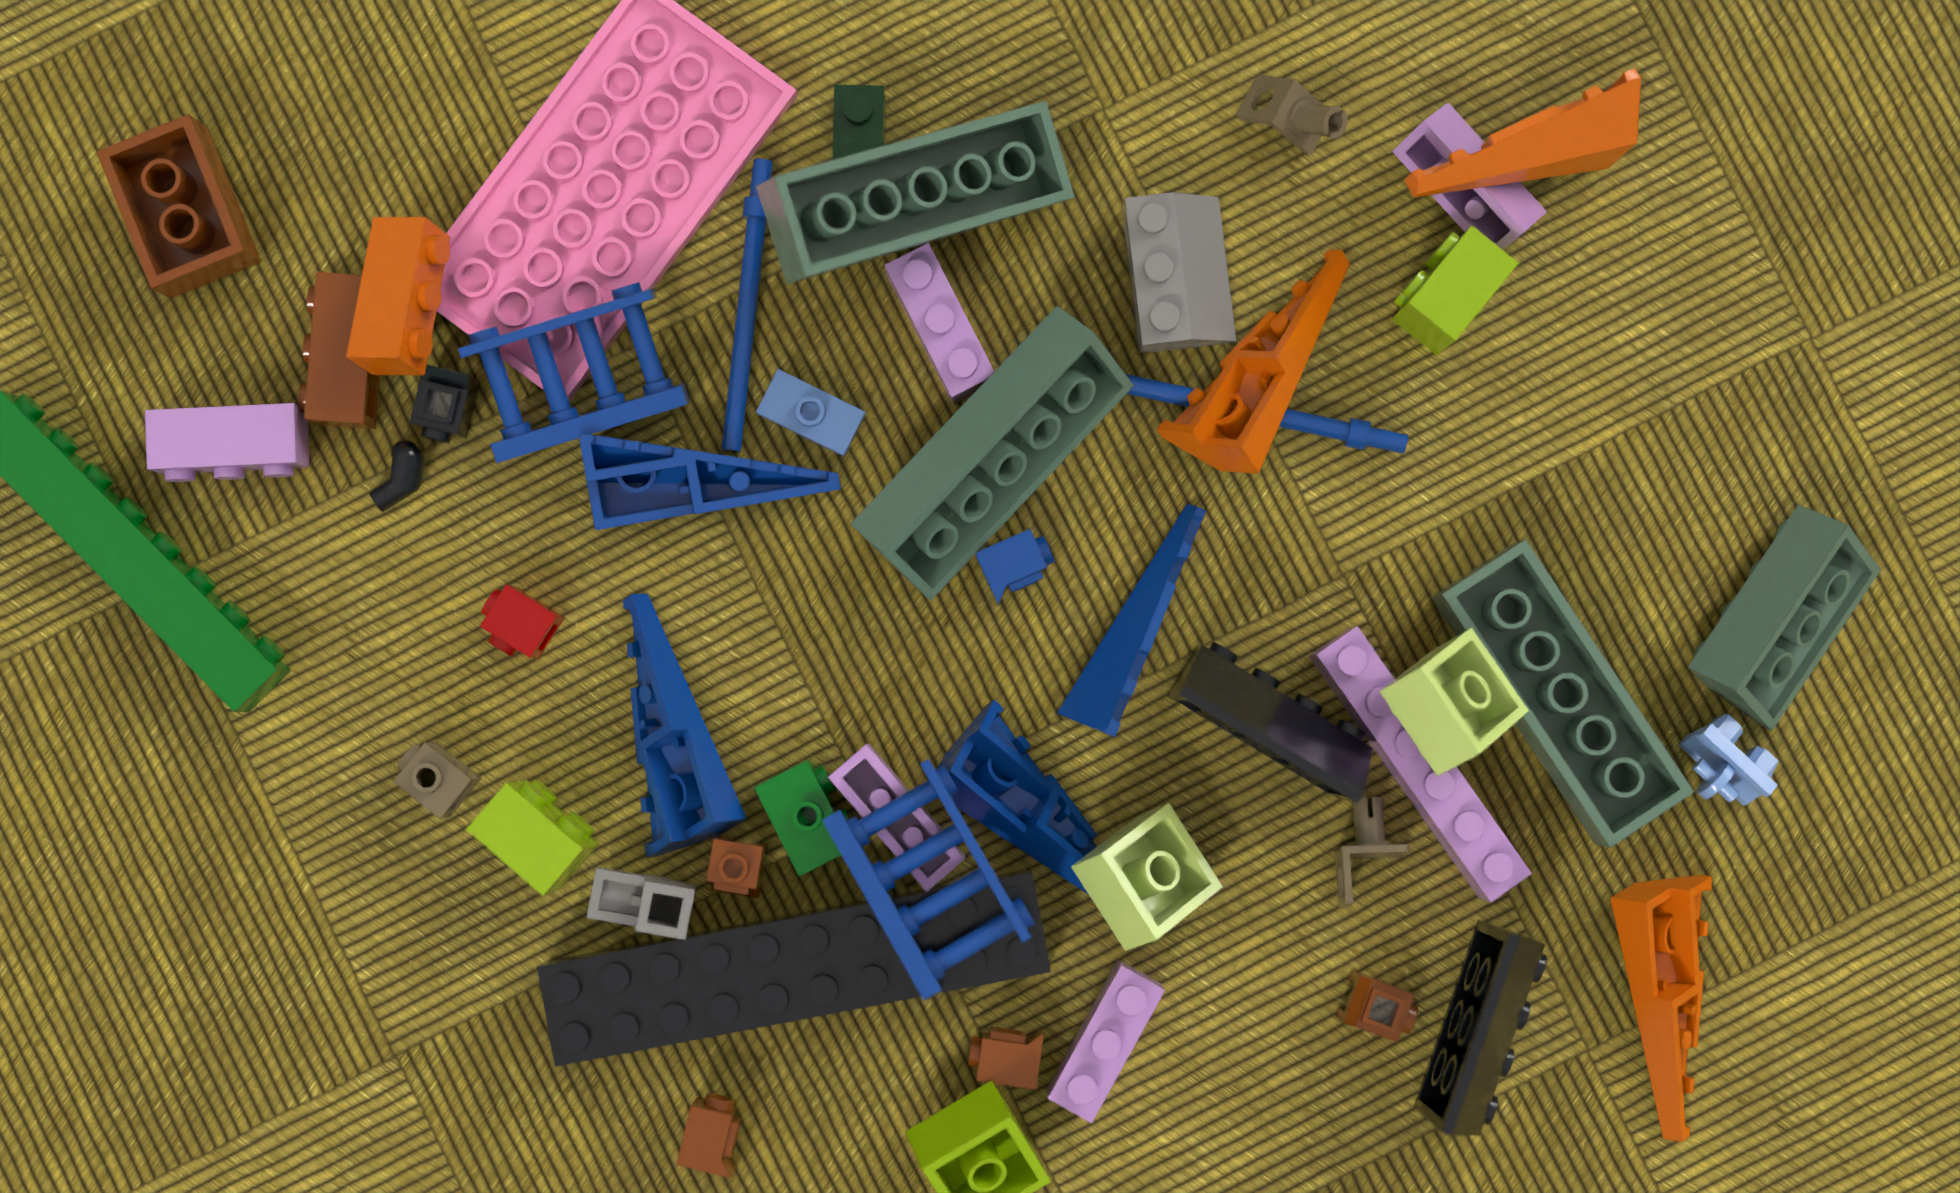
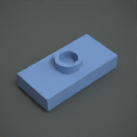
[756,369,866,457]

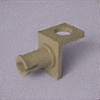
[1236,75,1348,154]
[1335,797,1409,908]

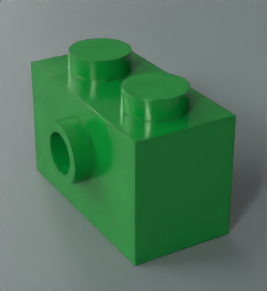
[754,759,851,877]

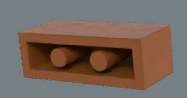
[298,272,380,429]

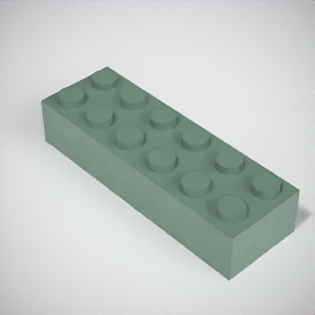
[756,101,1075,285]
[851,306,1134,601]
[1431,539,1694,848]

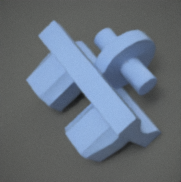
[1679,714,1778,806]

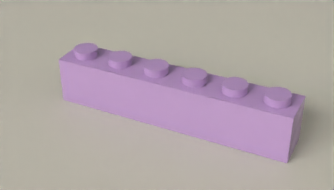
[1309,626,1532,902]

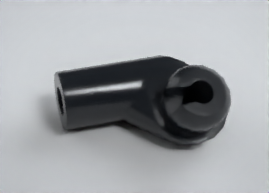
[369,440,424,512]

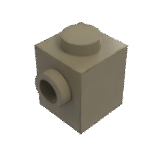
[393,742,482,819]

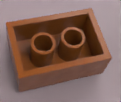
[96,114,262,299]

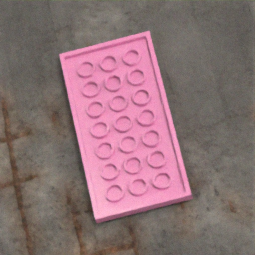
[437,0,798,401]

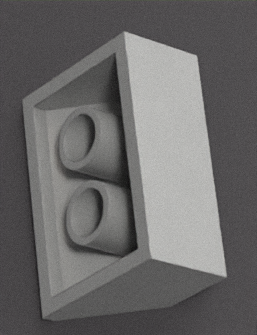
[1122,192,1236,354]

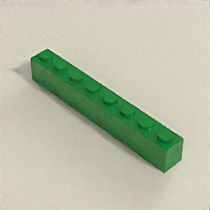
[0,390,291,712]

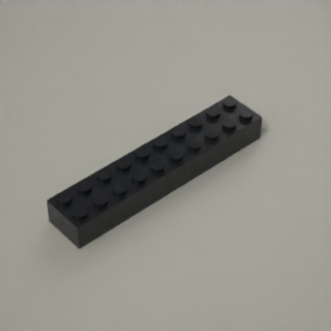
[537,869,1051,1067]

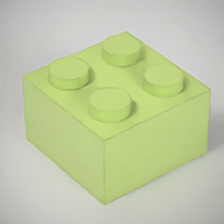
[1379,627,1529,776]
[1071,803,1223,951]

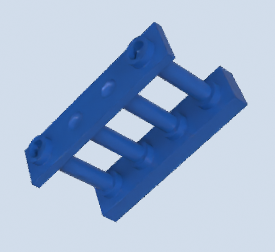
[458,282,690,463]
[822,759,1035,1001]

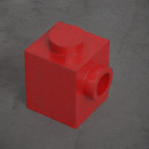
[480,584,565,659]

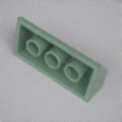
[1688,504,1881,731]

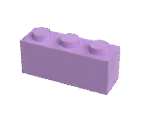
[1392,103,1547,250]
[884,243,994,405]
[145,403,310,482]
[828,743,965,892]
[1046,959,1165,1123]

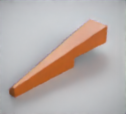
[1404,68,1641,197]
[1157,250,1350,474]
[1610,875,1712,1142]

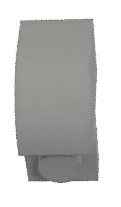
[586,867,695,940]

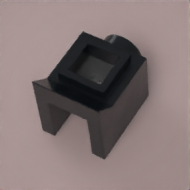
[409,365,480,444]

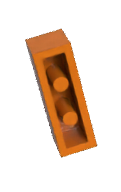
[346,217,450,376]

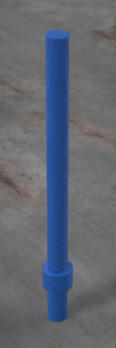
[721,159,773,452]
[1126,374,1408,454]

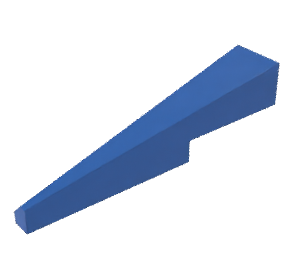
[579,434,841,530]
[1056,504,1206,737]
[623,593,747,858]
[937,699,1097,895]

